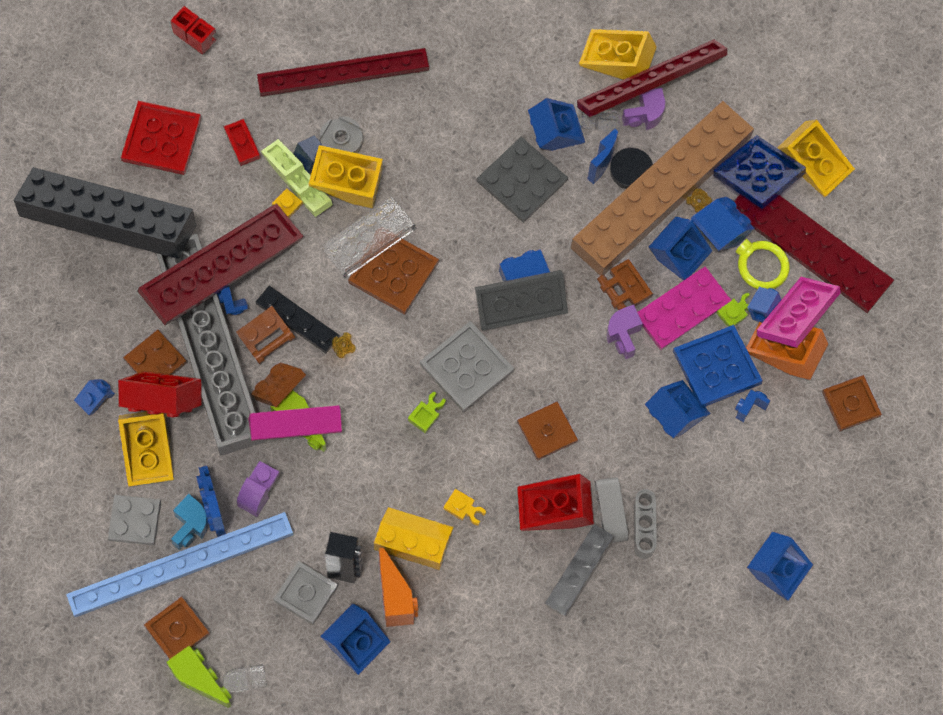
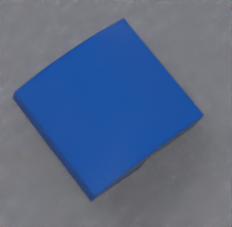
[587,129,618,185]

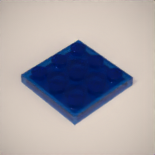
[713,135,806,209]

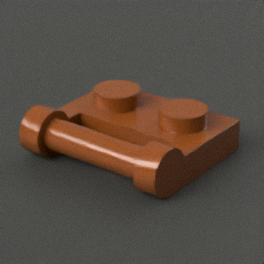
[236,306,295,364]

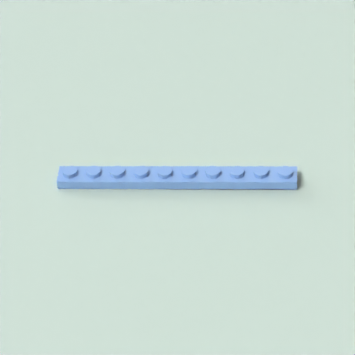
[66,512,293,617]

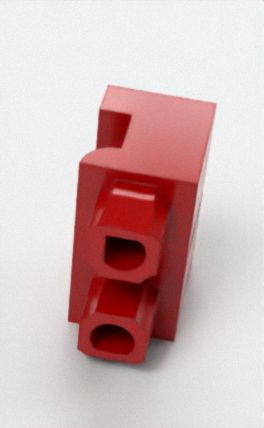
[170,6,216,55]

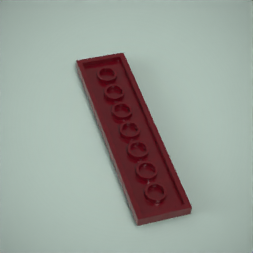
[734,177,894,314]
[137,203,303,326]

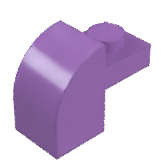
[622,88,665,130]
[607,304,643,359]
[237,461,280,517]

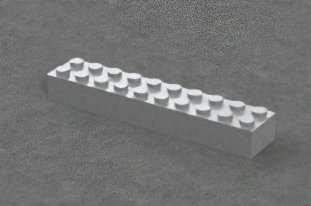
[156,234,263,456]

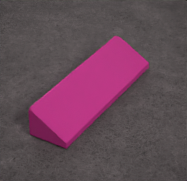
[248,405,342,441]

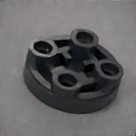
[610,148,653,189]

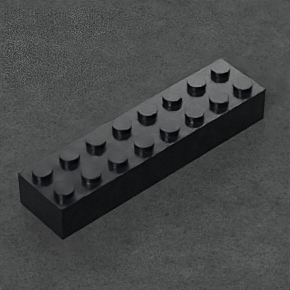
[14,167,197,259]

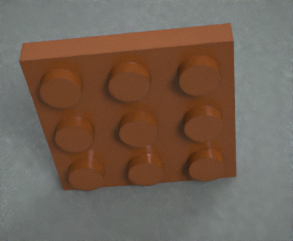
[348,228,439,315]

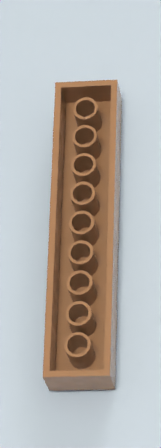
[571,101,754,276]

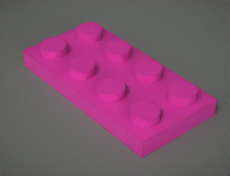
[637,266,732,350]
[757,277,840,348]

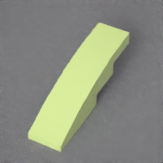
[261,139,333,217]

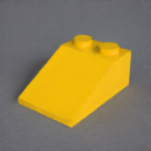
[579,29,657,80]
[776,119,855,197]
[309,145,383,208]
[118,411,174,487]

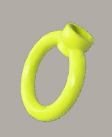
[735,239,790,289]

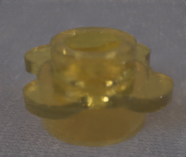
[686,188,712,213]
[332,332,355,358]

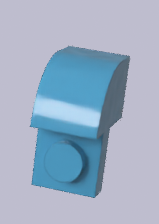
[171,494,208,550]

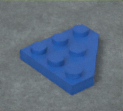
[196,465,226,537]

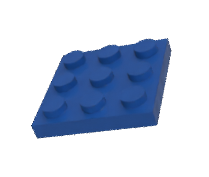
[673,325,763,408]

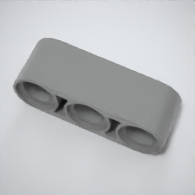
[594,477,628,543]
[633,489,657,559]

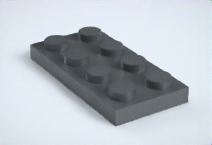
[474,270,568,331]

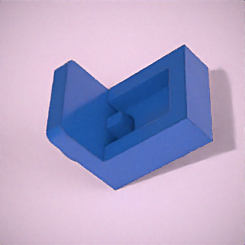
[217,286,248,315]
[74,379,115,415]
[735,390,770,422]

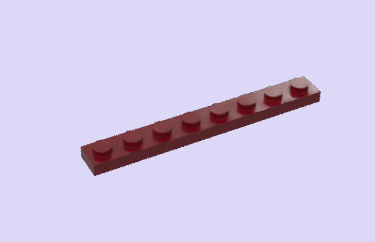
[577,39,727,117]
[257,48,429,97]

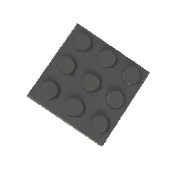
[476,137,568,223]

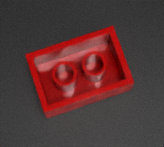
[118,371,202,417]

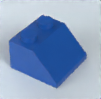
[528,98,585,151]
[691,197,754,251]
[649,216,712,281]
[645,380,711,438]
[747,532,813,600]
[320,603,391,675]

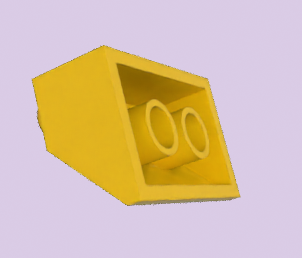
[374,507,453,570]

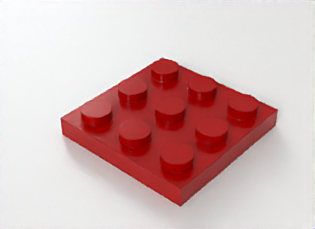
[121,101,201,175]

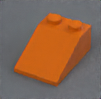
[746,322,828,380]
[379,548,418,627]

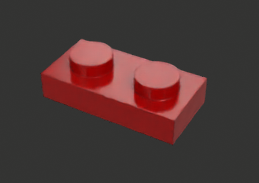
[224,119,260,166]

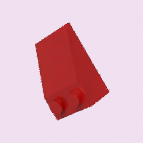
[517,474,594,531]

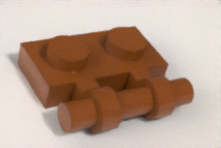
[597,259,653,311]

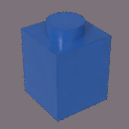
[747,287,782,323]

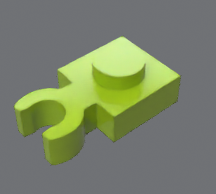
[716,293,750,327]
[408,392,446,434]

